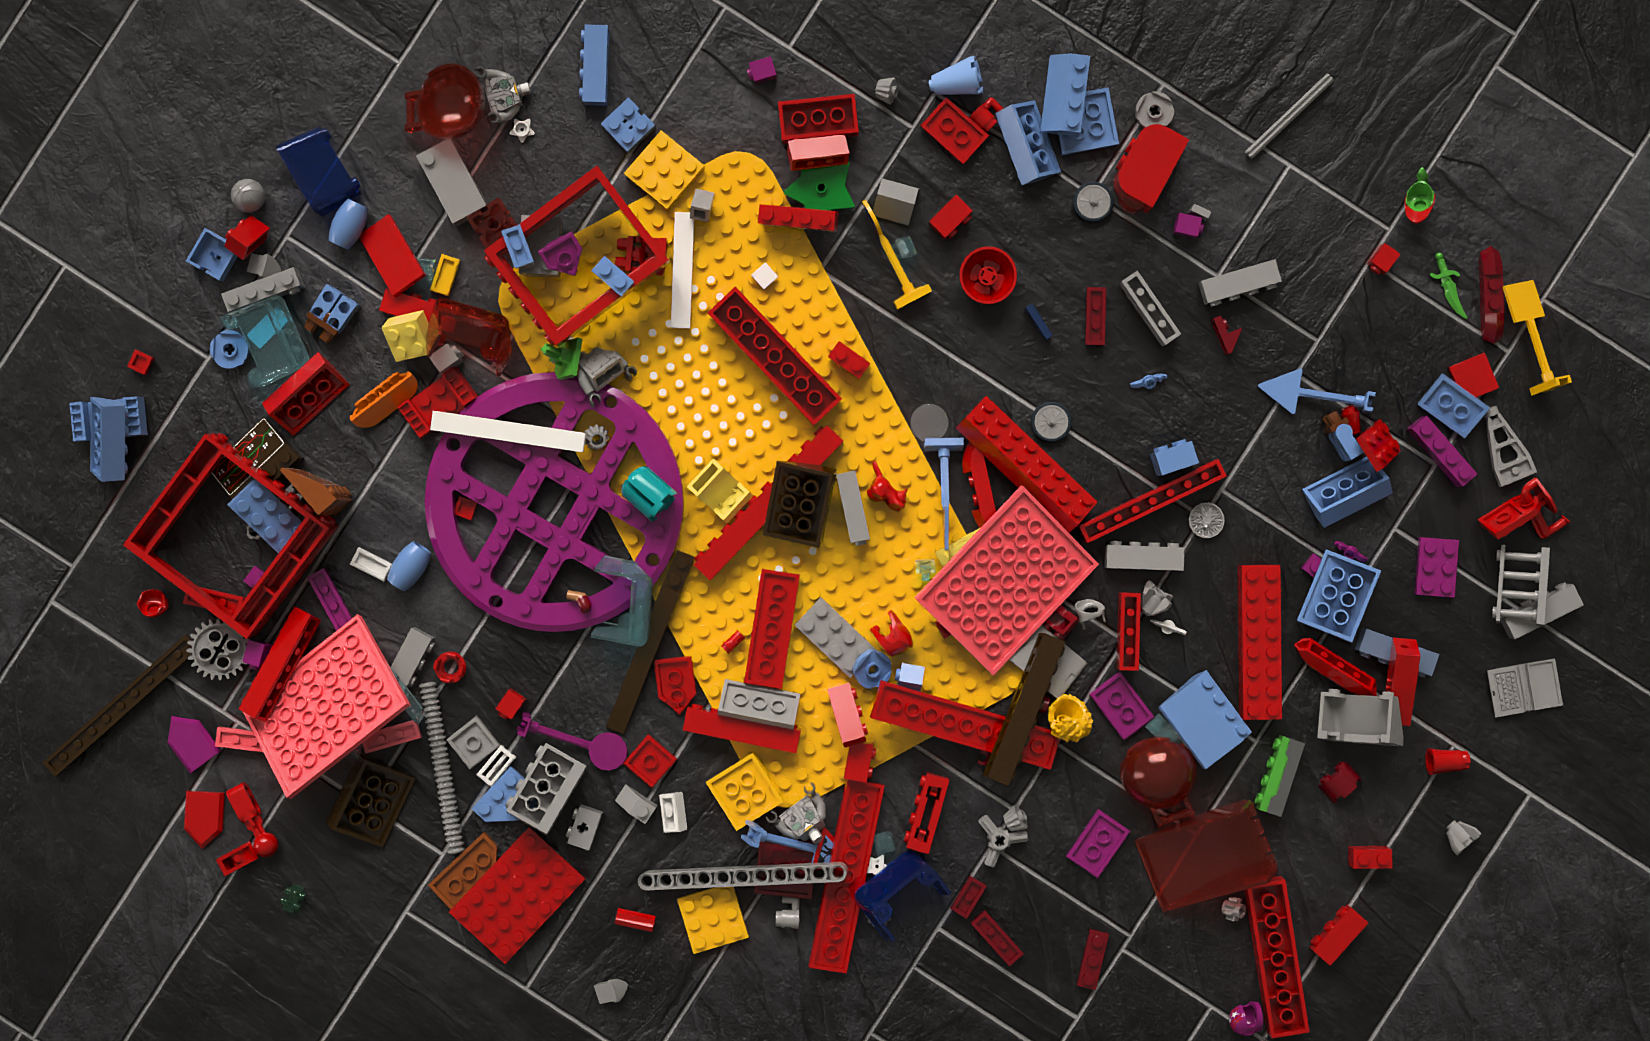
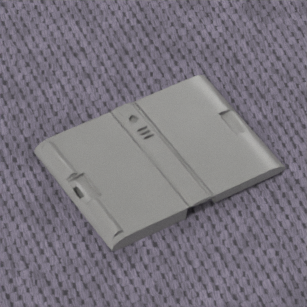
[1009,625,1087,699]
[1487,659,1563,717]

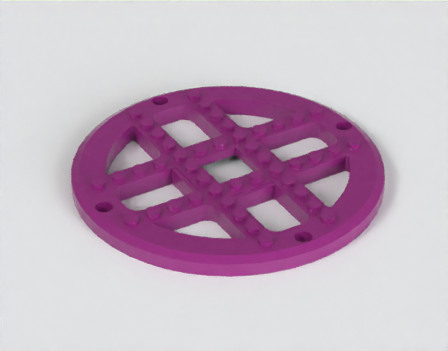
[425,372,684,632]

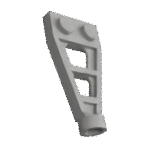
[1484,406,1537,487]

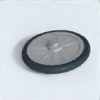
[1073,182,1114,222]
[1031,402,1071,442]

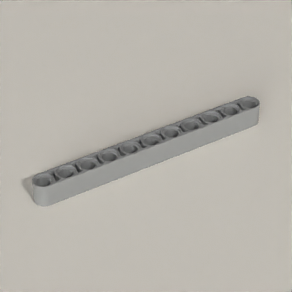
[638,862,848,890]

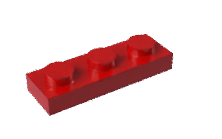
[183,587,245,614]

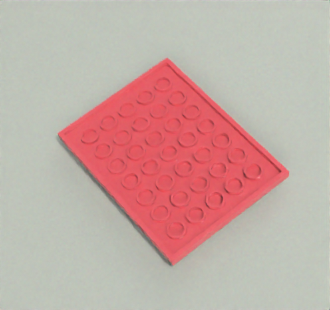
[914,485,1099,675]
[243,614,411,799]

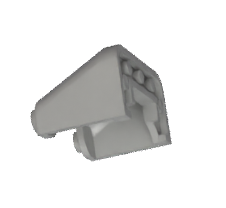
[1317,689,1404,746]

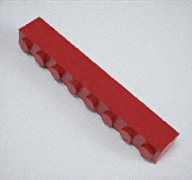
[1077,459,1227,543]

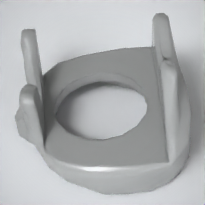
[1075,599,1106,630]

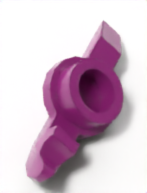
[1334,541,1368,562]

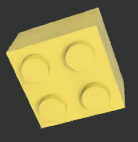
[382,310,437,362]

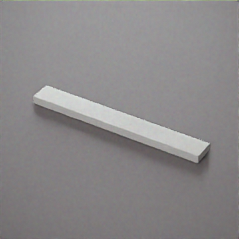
[430,411,586,452]

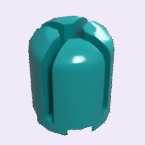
[621,466,678,522]

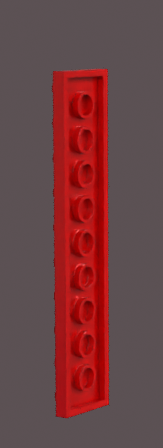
[870,680,1060,770]
[808,779,885,974]

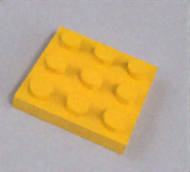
[624,130,705,211]
[706,752,785,831]
[677,887,749,954]

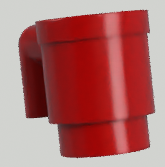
[969,97,1003,132]

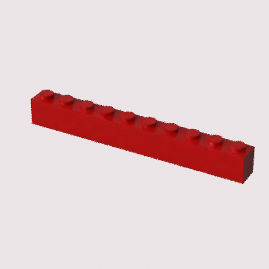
[693,425,843,580]

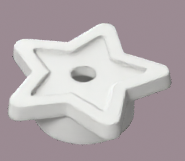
[510,119,535,143]
[867,855,890,879]

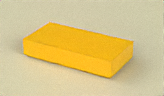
[430,254,461,297]

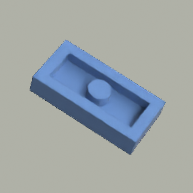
[501,224,534,269]
[591,256,635,297]

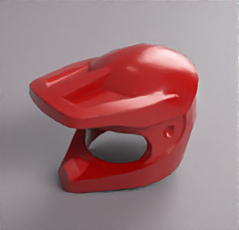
[870,610,913,657]

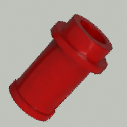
[721,630,745,654]

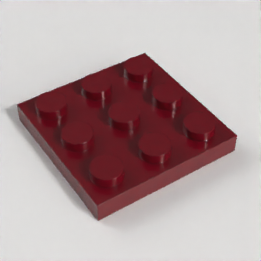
[754,838,814,899]

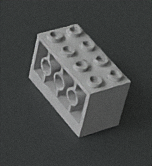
[505,743,586,836]

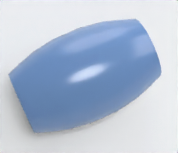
[329,199,368,250]
[387,541,431,591]

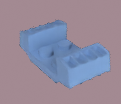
[70,396,148,442]

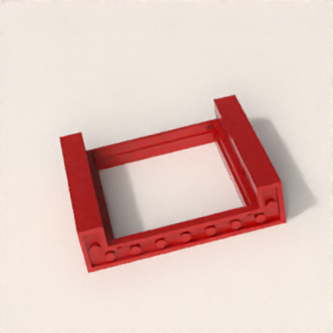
[123,433,339,639]

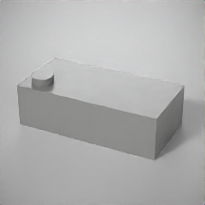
[416,138,490,227]

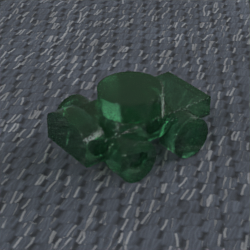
[280,884,305,913]

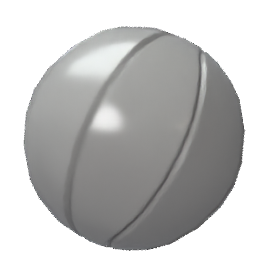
[231,179,265,213]

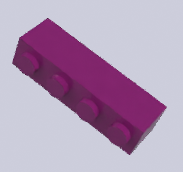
[1406,416,1477,487]

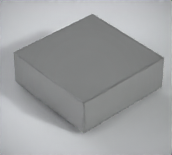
[1188,204,1211,221]

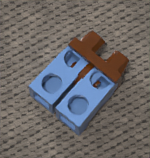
[304,284,361,343]
[1321,411,1364,462]

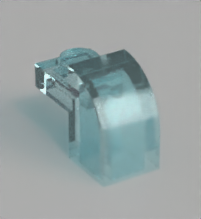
[1145,714,1188,759]

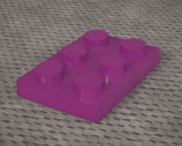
[1414,537,1459,597]

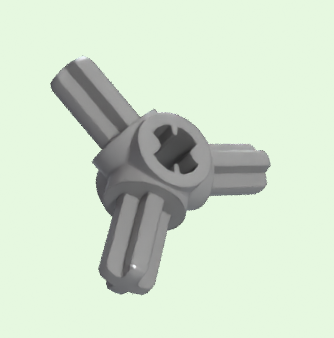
[978,815,1028,867]

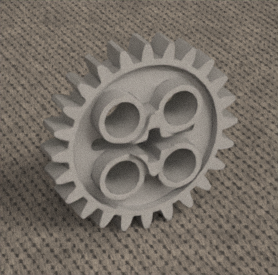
[187,617,250,680]

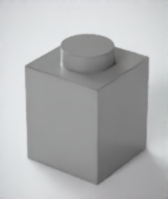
[690,189,714,222]

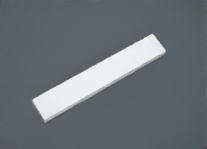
[671,212,694,329]

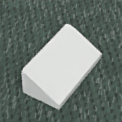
[659,792,687,833]

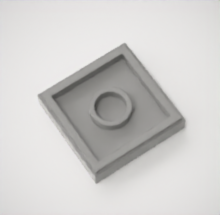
[446,716,501,769]

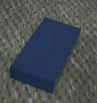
[1024,304,1052,341]

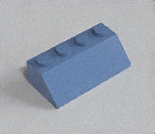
[1040,53,1090,137]
[995,100,1061,185]
[90,397,128,482]
[1302,457,1393,528]

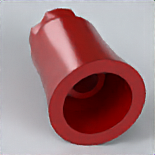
[1425,748,1471,775]

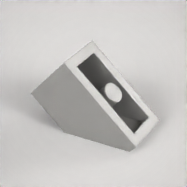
[615,784,657,824]

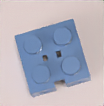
[601,97,656,154]
[186,228,238,282]

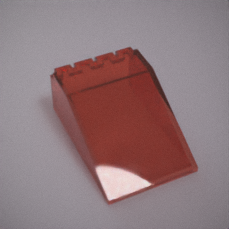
[1135,799,1278,912]

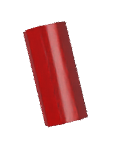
[615,908,656,932]

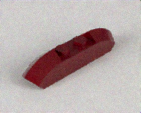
[1479,246,1504,344]

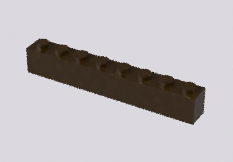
[982,633,1065,786]

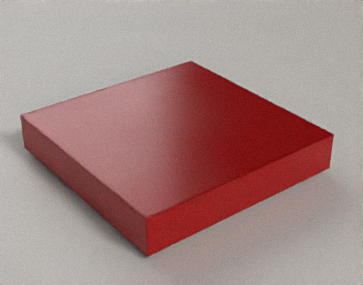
[1447,352,1499,397]
[623,734,677,788]

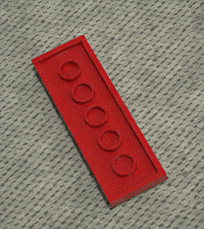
[744,569,800,689]

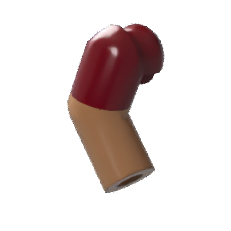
[567,590,592,613]

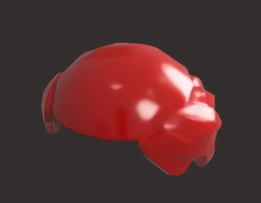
[137,589,169,618]

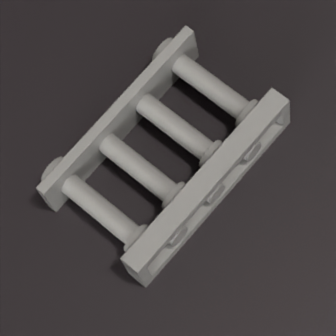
[1492,545,1550,627]

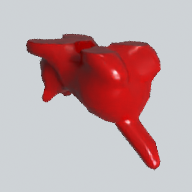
[867,461,908,512]

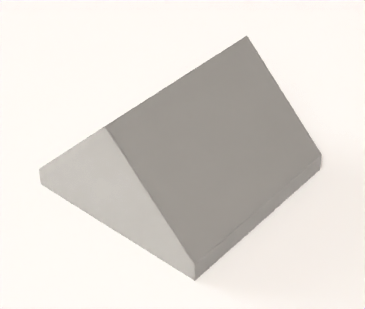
[873,178,919,226]

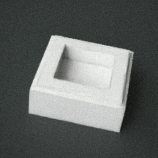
[751,262,778,290]

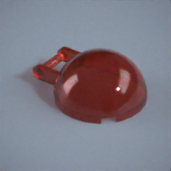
[404,63,485,139]
[1120,737,1197,828]

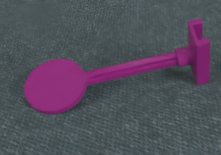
[517,711,627,771]

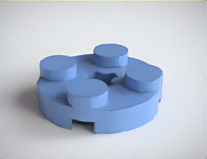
[210,330,250,369]
[852,649,892,689]

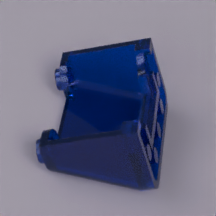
[276,126,361,217]

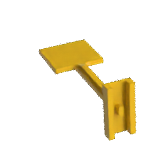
[1502,280,1572,396]

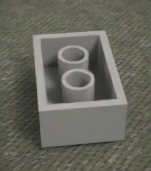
[519,215,563,278]

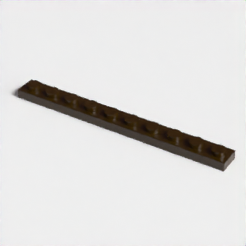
[42,634,193,777]

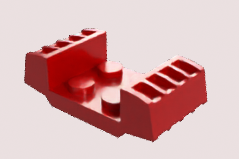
[397,366,479,440]

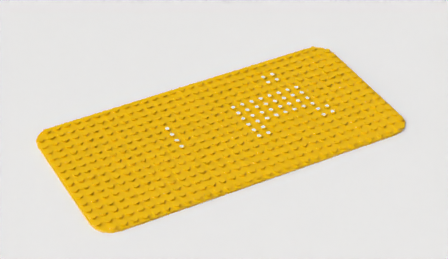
[498,151,1023,808]

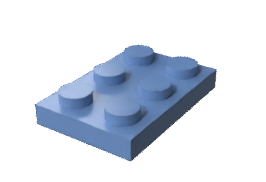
[1418,373,1490,438]

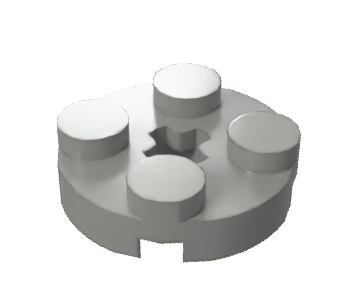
[1135,91,1174,128]

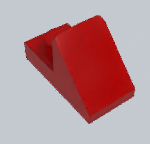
[216,841,259,877]

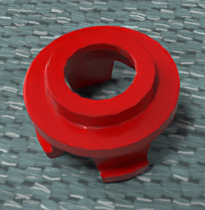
[433,651,466,683]

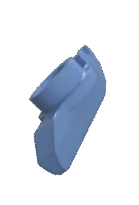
[1130,373,1167,389]

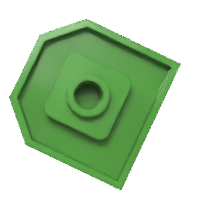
[541,337,583,380]

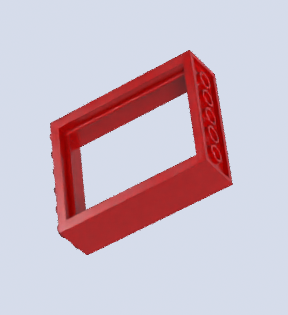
[484,166,670,347]

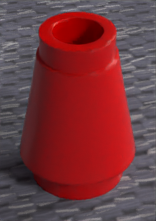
[1341,405,1361,435]

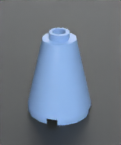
[929,56,983,95]

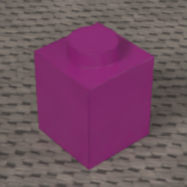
[747,56,777,85]
[1173,213,1204,239]
[242,640,273,670]

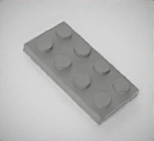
[795,597,876,678]
[717,679,800,729]

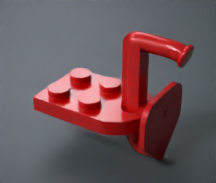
[1477,477,1571,540]

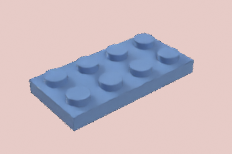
[227,479,302,554]

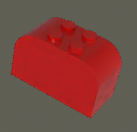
[1113,124,1190,213]

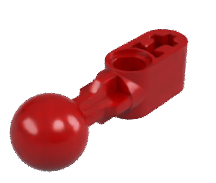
[226,782,278,857]

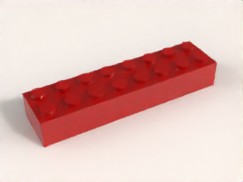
[708,286,842,426]
[956,396,1097,533]
[1238,565,1282,720]
[1243,876,1310,1038]

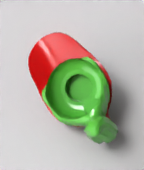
[1405,167,1435,224]

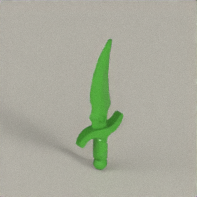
[1430,252,1467,319]

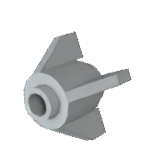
[1140,580,1173,616]
[1446,820,1481,855]

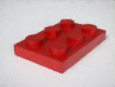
[920,97,989,165]
[1356,419,1401,472]

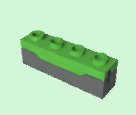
[1255,735,1305,817]

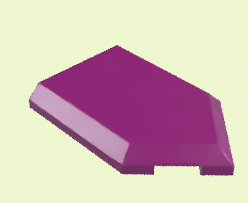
[168,716,222,774]

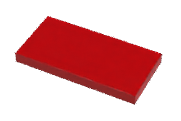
[359,214,427,297]

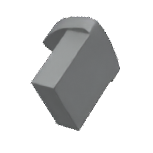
[247,253,281,277]
[594,979,628,1004]

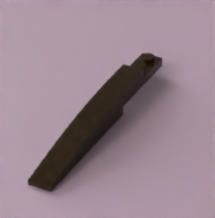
[606,550,695,734]

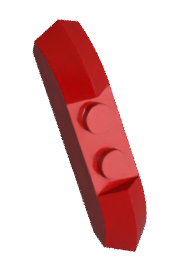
[962,442,996,528]
[1294,638,1377,696]

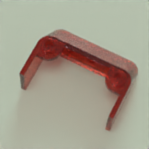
[426,298,512,376]

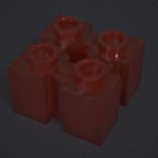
[467,197,518,249]

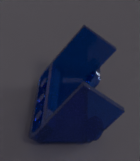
[854,851,951,942]

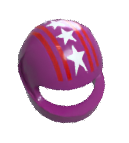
[1229,1001,1263,1036]

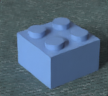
[1149,439,1199,476]

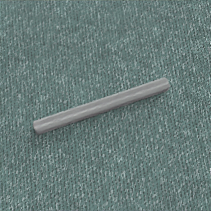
[1245,74,1334,159]

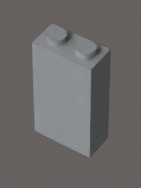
[836,471,870,546]

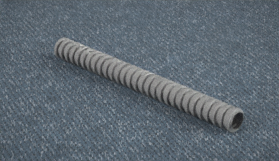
[419,681,465,854]

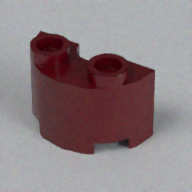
[1042,605,1080,641]
[1318,761,1362,803]

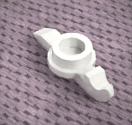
[1150,620,1187,635]

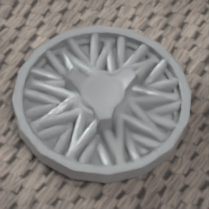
[1188,502,1225,538]

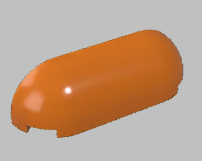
[350,371,418,428]

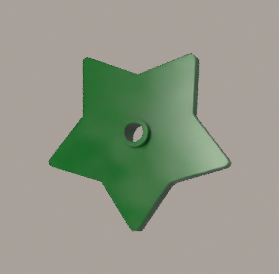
[784,162,855,211]

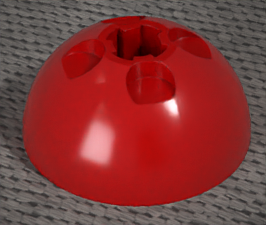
[960,246,1017,304]

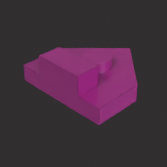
[538,231,582,276]

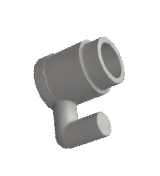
[776,896,800,929]

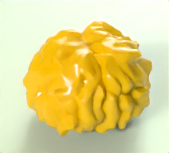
[1048,694,1093,742]

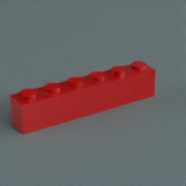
[239,606,321,723]
[683,704,801,753]

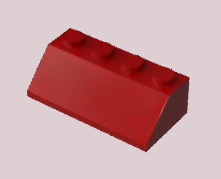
[261,352,350,436]

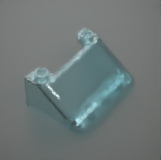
[219,296,309,388]

